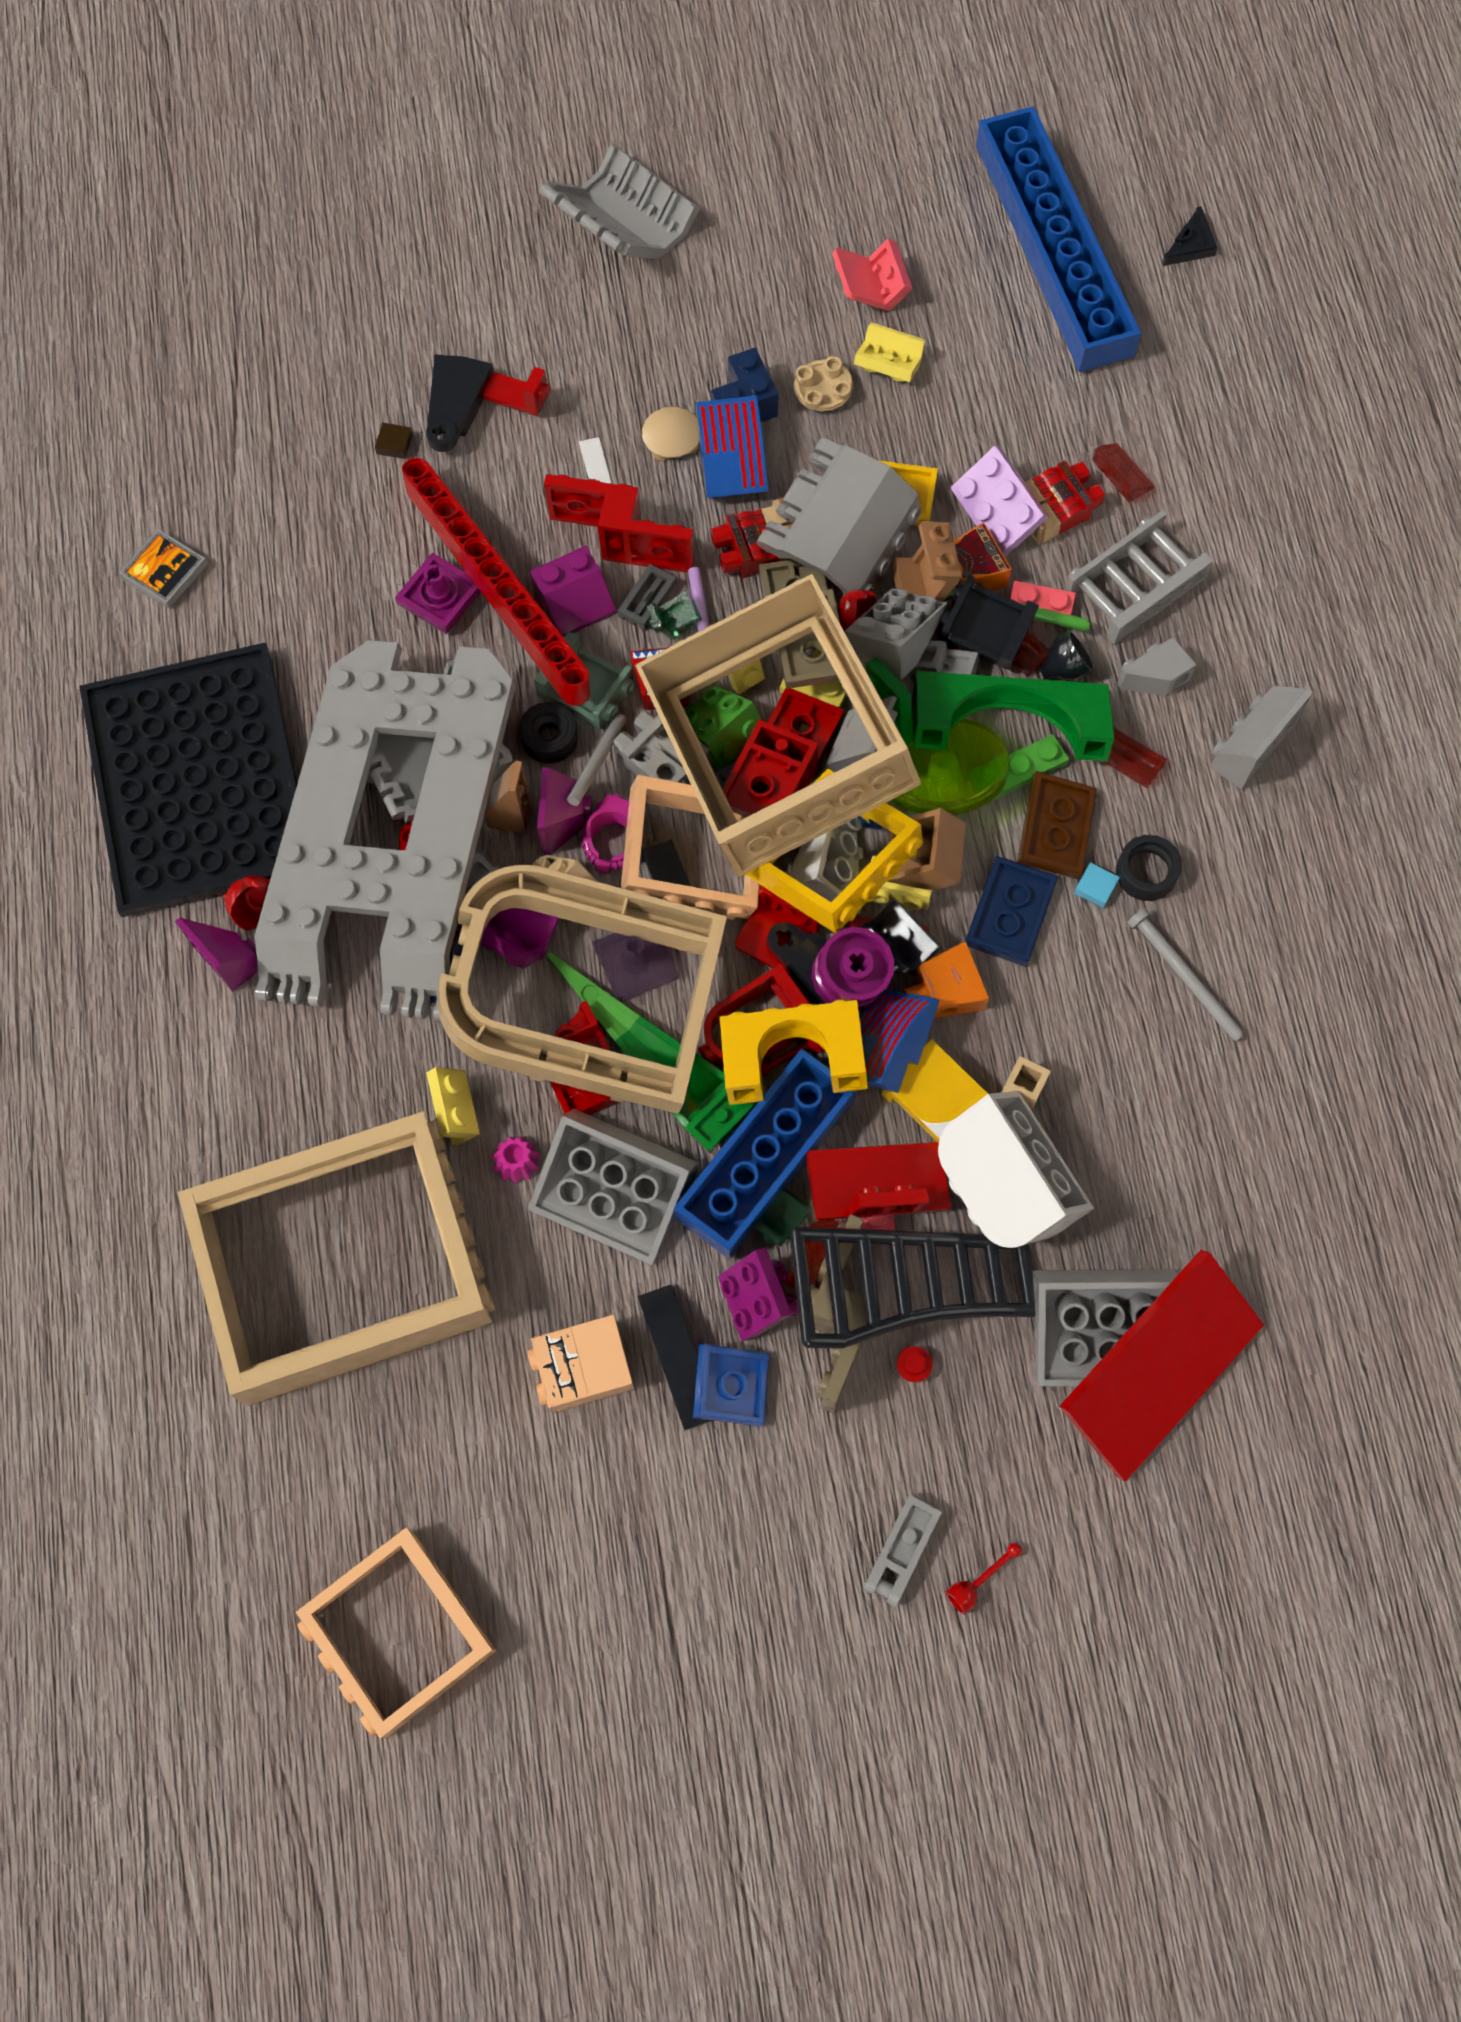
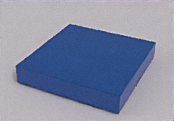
[693,1344,769,1427]

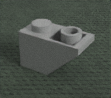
[1117,637,1196,696]

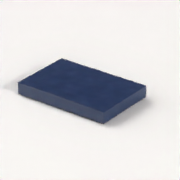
[965,856,1059,967]

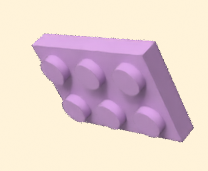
[950,445,1049,557]

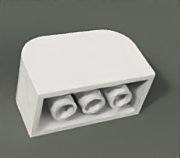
[938,1091,1094,1248]

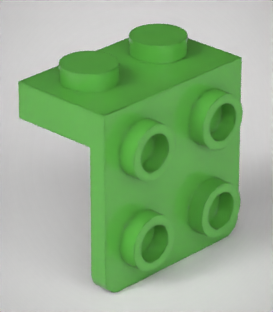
[684,686,762,770]

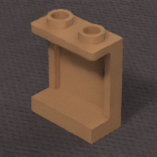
[891,521,962,602]

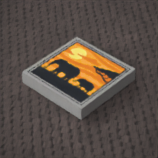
[119,529,208,609]

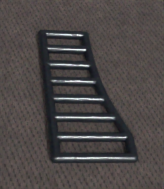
[790,1226,1035,1349]

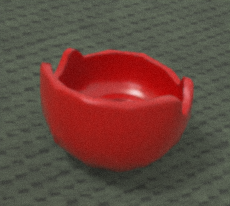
[837,589,876,631]

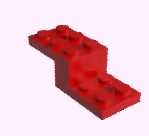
[544,474,695,573]
[722,688,844,817]

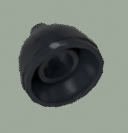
[1040,630,1094,680]

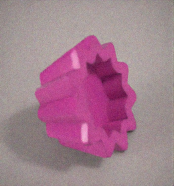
[491,1136,541,1184]

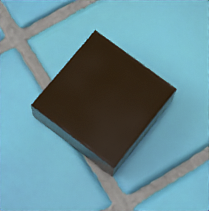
[375,423,413,459]

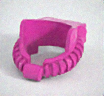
[581,794,645,874]

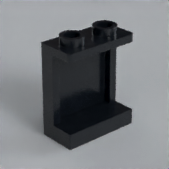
[938,575,1039,671]

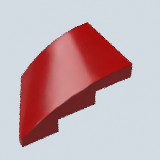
[549,1000,617,1115]

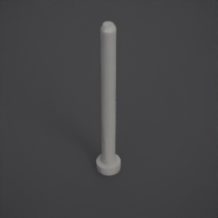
[1127,908,1244,1041]

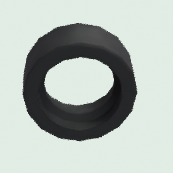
[1116,835,1182,901]

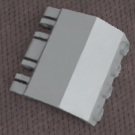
[756,438,922,594]

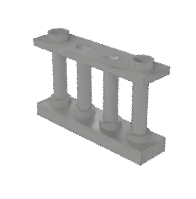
[1065,510,1214,645]

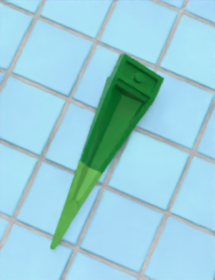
[548,953,758,1154]

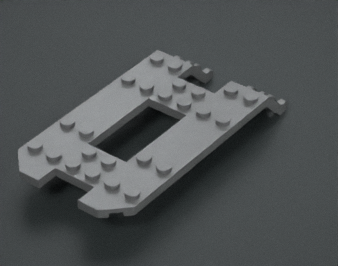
[255,640,516,1021]

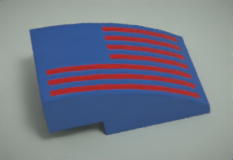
[696,395,768,498]
[859,990,940,1093]

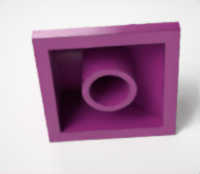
[537,767,592,855]
[175,918,258,992]

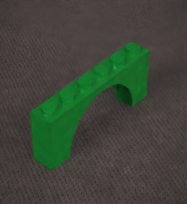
[912,671,1114,762]

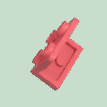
[832,238,913,312]

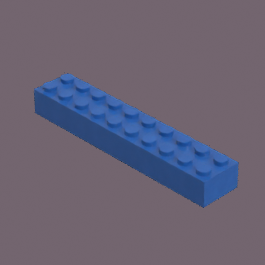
[976,106,1141,372]

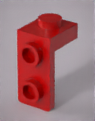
[483,367,550,416]

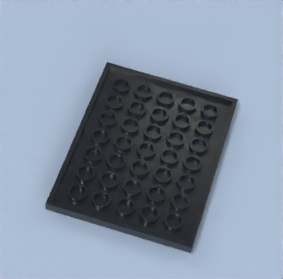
[79,642,297,917]

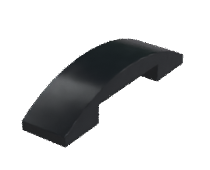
[638,1284,713,1431]

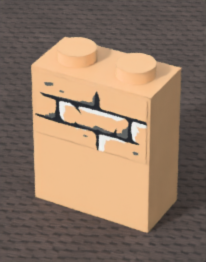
[527,1315,634,1413]

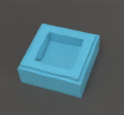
[1074,863,1120,908]

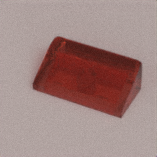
[1092,443,1154,503]

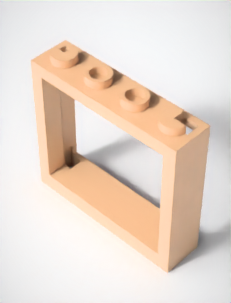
[621,775,759,920]
[296,1527,496,1738]

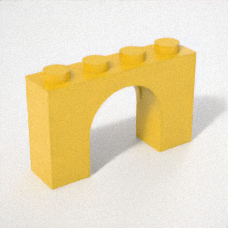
[720,1000,868,1105]

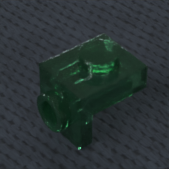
[647,590,702,639]
[754,1188,813,1246]

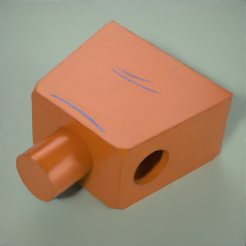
[903,942,989,1018]

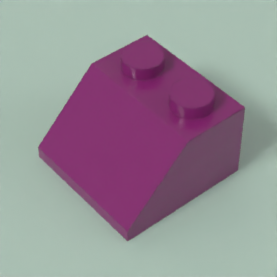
[530,545,616,638]

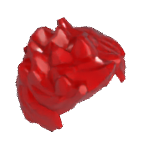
[223,875,270,931]

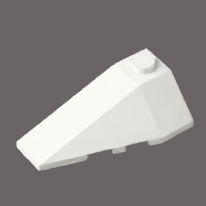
[790,816,863,915]

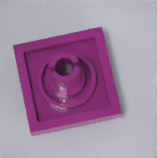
[395,553,481,634]

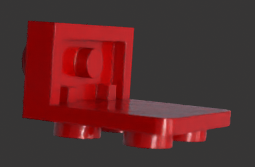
[735,885,822,976]

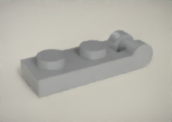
[863,1494,942,1607]

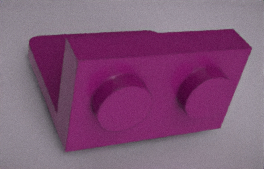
[481,908,560,969]

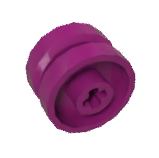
[811,927,894,1009]

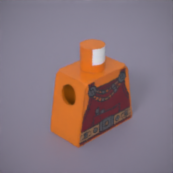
[954,523,1011,591]

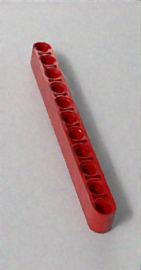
[402,458,590,706]

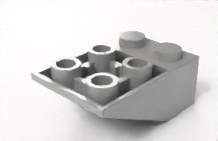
[844,588,948,680]
[822,696,898,774]

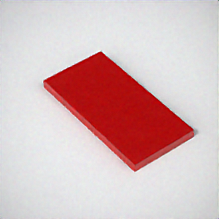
[1059,1249,1264,1482]

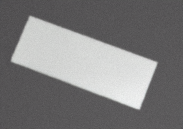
[579,437,612,484]

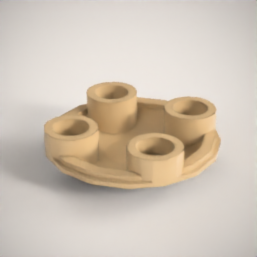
[794,356,853,412]
[642,407,700,461]

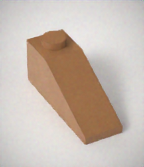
[484,761,533,834]

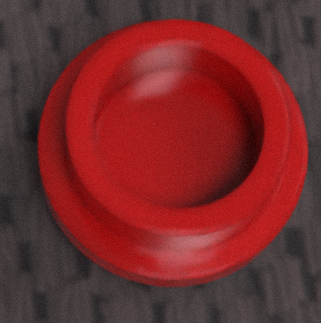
[896,1346,932,1383]

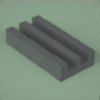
[617,564,677,631]

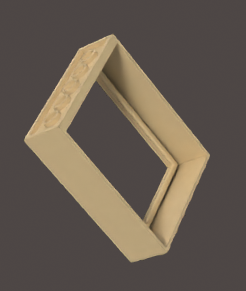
[635,574,922,877]
[178,1111,496,1406]

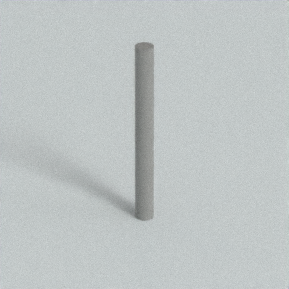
[567,713,627,806]

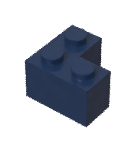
[711,347,778,422]

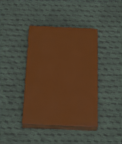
[1017,771,1097,880]

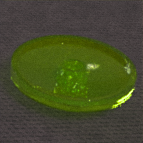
[892,718,1009,815]

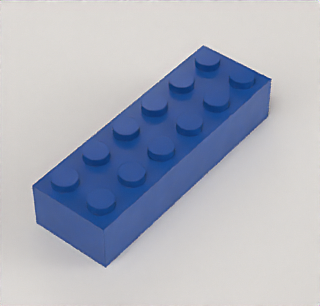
[673,1048,857,1260]

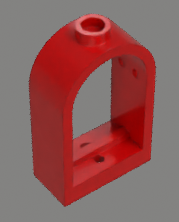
[698,964,810,1069]

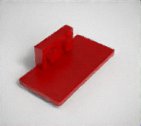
[806,1142,951,1221]

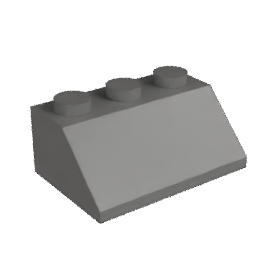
[1210,686,1313,790]

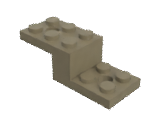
[759,560,840,689]
[811,1214,867,1414]

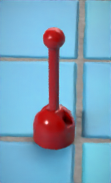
[761,1039,825,1077]
[945,1543,1022,1615]

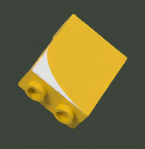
[881,1040,988,1143]

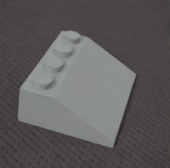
[527,1109,699,1265]
[1033,1270,1178,1387]

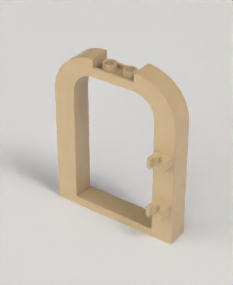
[438,865,727,1114]

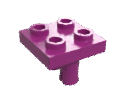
[717,1248,798,1342]

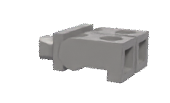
[613,710,712,785]

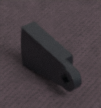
[426,354,494,452]
[766,922,860,1011]

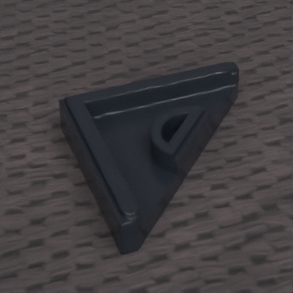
[1162,206,1217,266]

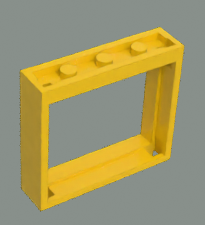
[745,769,923,933]

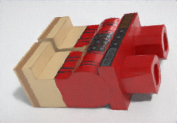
[1025,460,1105,545]
[711,498,793,578]

